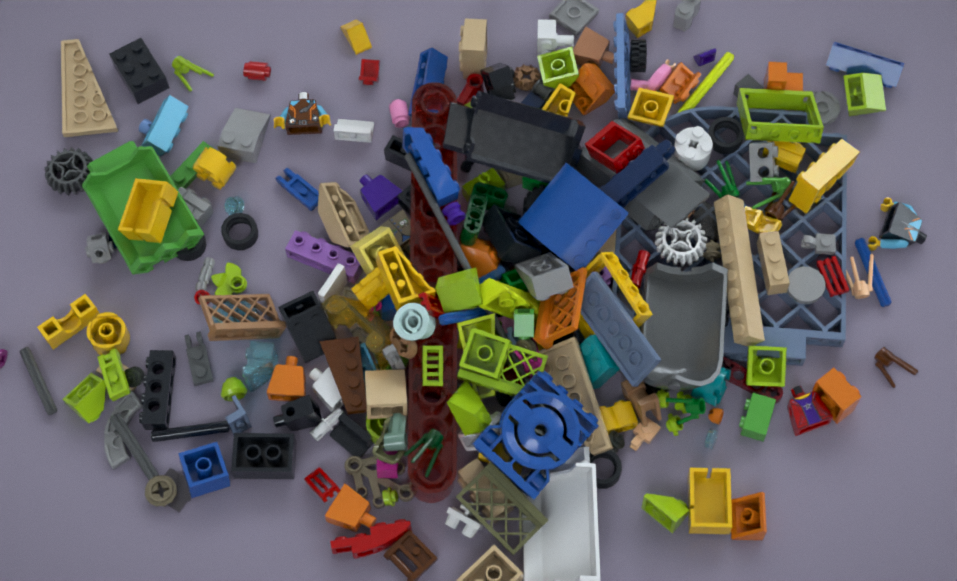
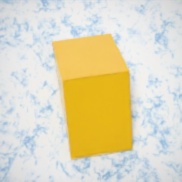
[340,19,372,55]

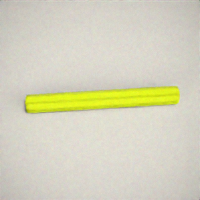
[677,52,734,113]

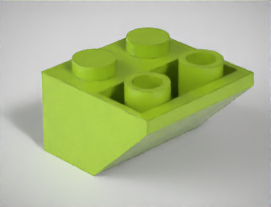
[844,73,886,116]

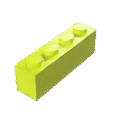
[479,278,540,327]
[456,313,496,400]

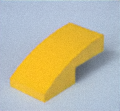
[745,206,782,234]

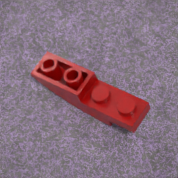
[330,519,412,559]

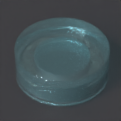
[704,429,718,450]

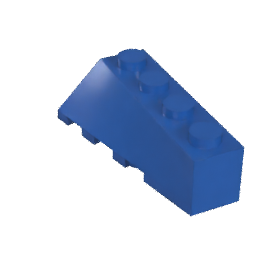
[402,127,460,207]

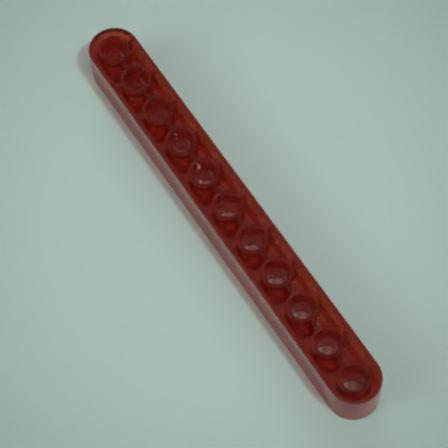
[407,82,457,503]

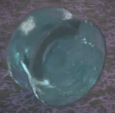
[224,196,245,215]

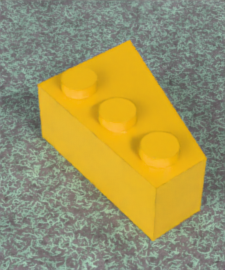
[376,246,436,311]

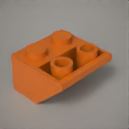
[569,63,615,115]

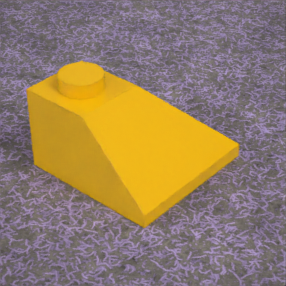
[628,88,674,127]

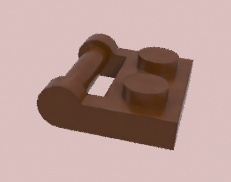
[383,530,438,581]

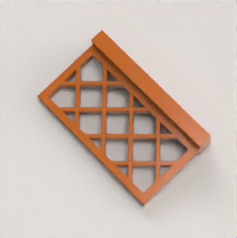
[533,267,587,350]

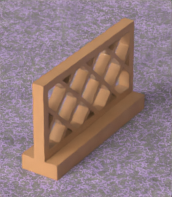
[198,294,286,341]

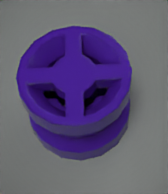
[442,202,466,226]

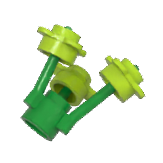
[656,389,706,436]

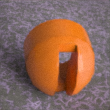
[708,408,724,425]

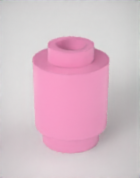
[389,99,410,128]

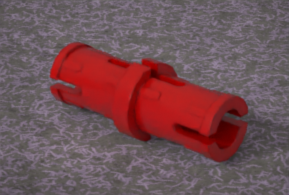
[630,250,650,289]

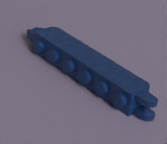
[599,139,676,208]

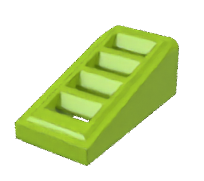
[422,346,443,386]

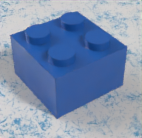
[178,442,230,498]

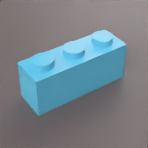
[141,95,189,156]

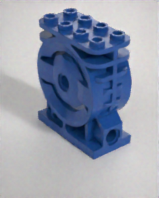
[471,371,599,500]

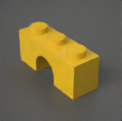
[37,293,100,350]

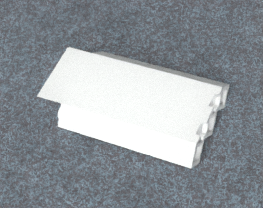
[522,447,601,581]

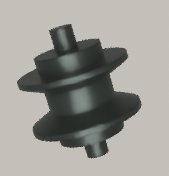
[124,366,145,387]
[609,431,625,453]

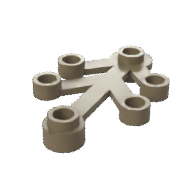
[344,456,414,509]

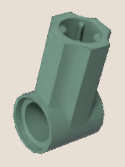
[384,413,408,451]

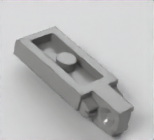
[382,343,408,375]

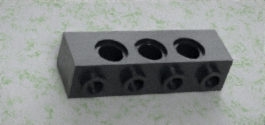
[139,350,176,430]

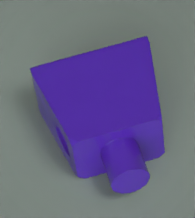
[359,174,402,220]

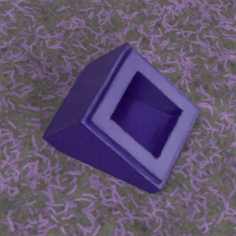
[693,48,717,66]

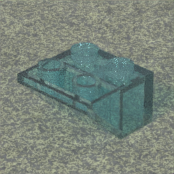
[242,341,279,392]

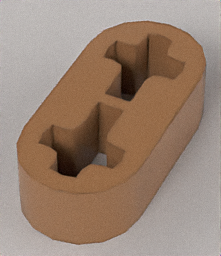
[390,327,418,359]

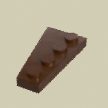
[319,336,367,415]

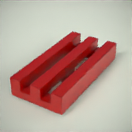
[816,256,850,297]
[418,292,445,319]
[304,467,341,503]

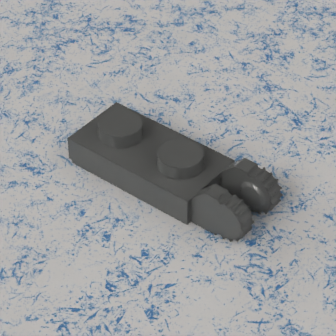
[184,331,214,386]

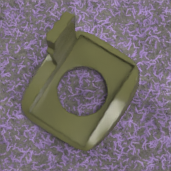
[372,418,406,464]

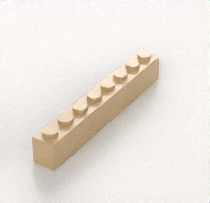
[714,195,765,347]

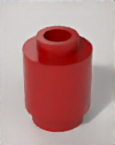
[243,61,271,81]

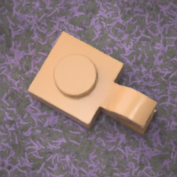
[630,417,661,451]

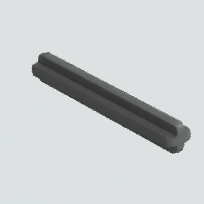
[20,347,57,415]
[110,413,159,481]

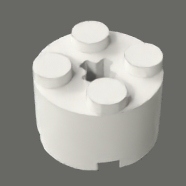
[674,126,713,171]

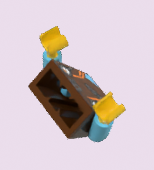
[274,92,331,135]

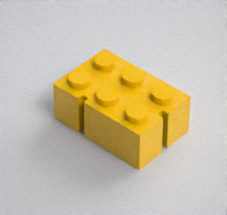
[118,178,178,243]
[687,468,732,534]

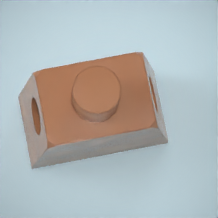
[573,27,614,68]

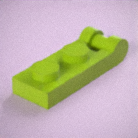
[97,348,131,401]

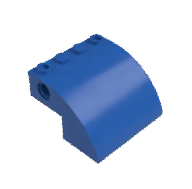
[518,163,629,270]

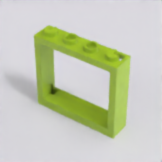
[737,88,824,143]

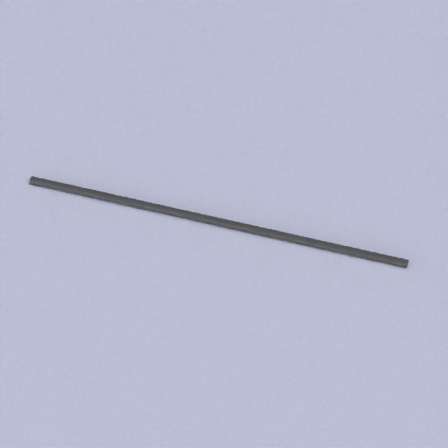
[404,153,545,408]

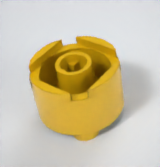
[193,147,237,190]
[87,312,130,355]

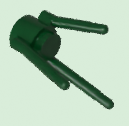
[404,429,444,477]

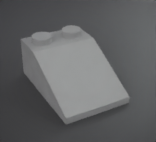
[218,108,271,163]
[514,252,574,301]

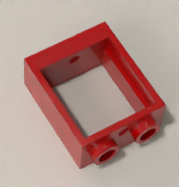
[585,121,645,173]

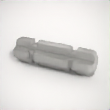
[195,257,215,292]

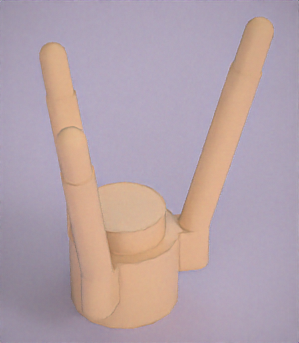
[846,254,874,299]

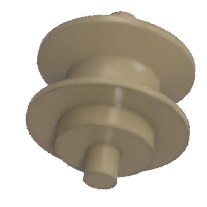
[703,240,722,262]
[515,339,537,358]

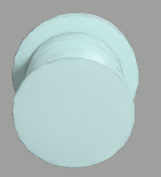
[393,303,436,341]

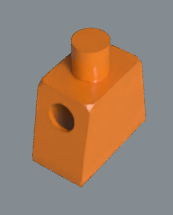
[267,356,306,402]
[325,483,377,532]

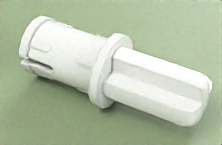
[309,407,345,442]

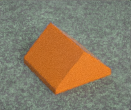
[731,492,767,540]

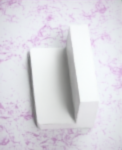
[334,119,374,143]

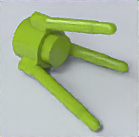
[172,56,214,92]

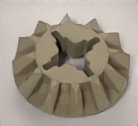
[145,475,177,507]

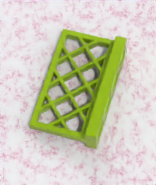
[457,344,548,401]

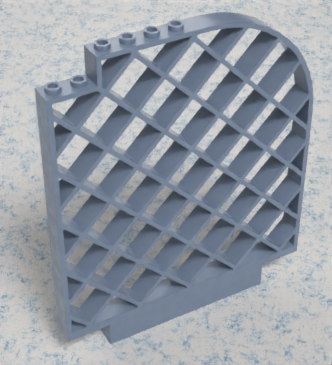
[612,106,847,366]

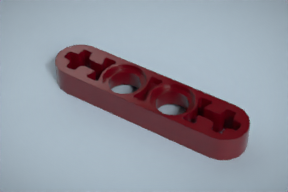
[722,357,783,404]

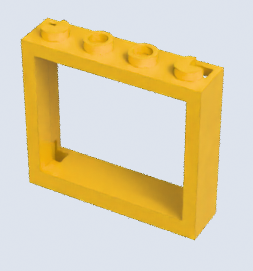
[561,252,653,339]

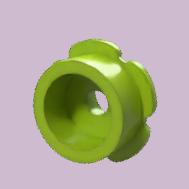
[382,487,398,507]

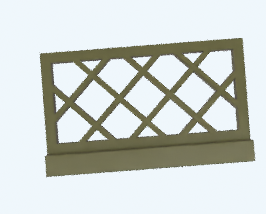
[456,462,548,555]

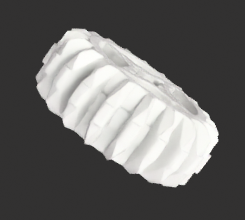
[655,217,707,267]

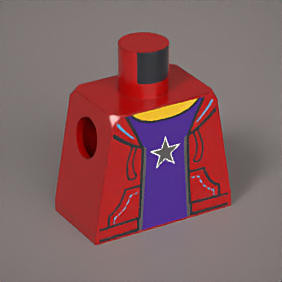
[787,386,833,436]

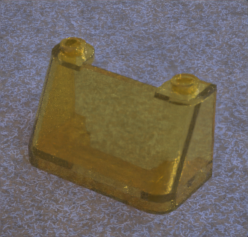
[322,295,401,370]

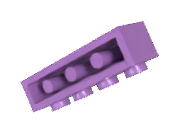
[285,230,363,284]

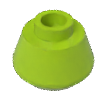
[220,377,247,401]

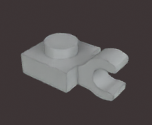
[801,233,836,255]

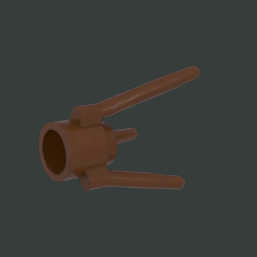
[764,181,796,221]
[874,347,918,388]

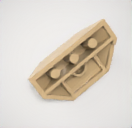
[318,182,369,247]

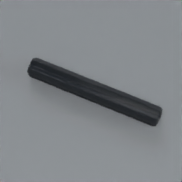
[151,421,230,442]

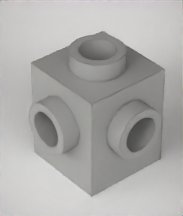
[85,232,114,264]

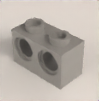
[749,142,779,182]

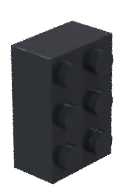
[109,38,170,104]
[482,205,542,264]
[231,433,297,479]

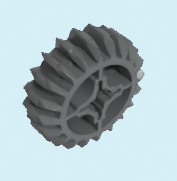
[44,147,93,196]

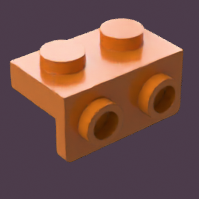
[659,62,701,104]

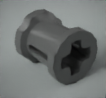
[531,79,555,102]

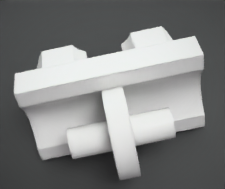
[445,502,483,538]

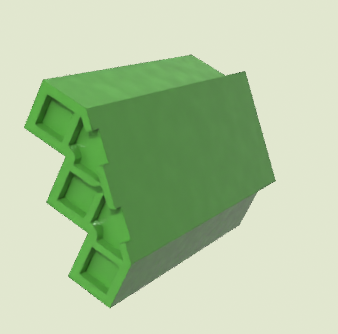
[82,141,204,275]

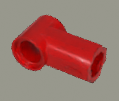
[455,73,484,105]

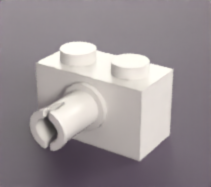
[537,20,574,56]

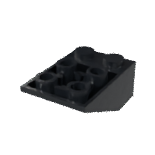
[278,291,337,363]

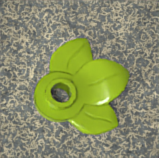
[211,262,247,295]

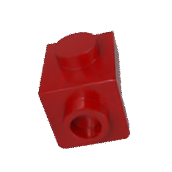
[359,59,380,85]

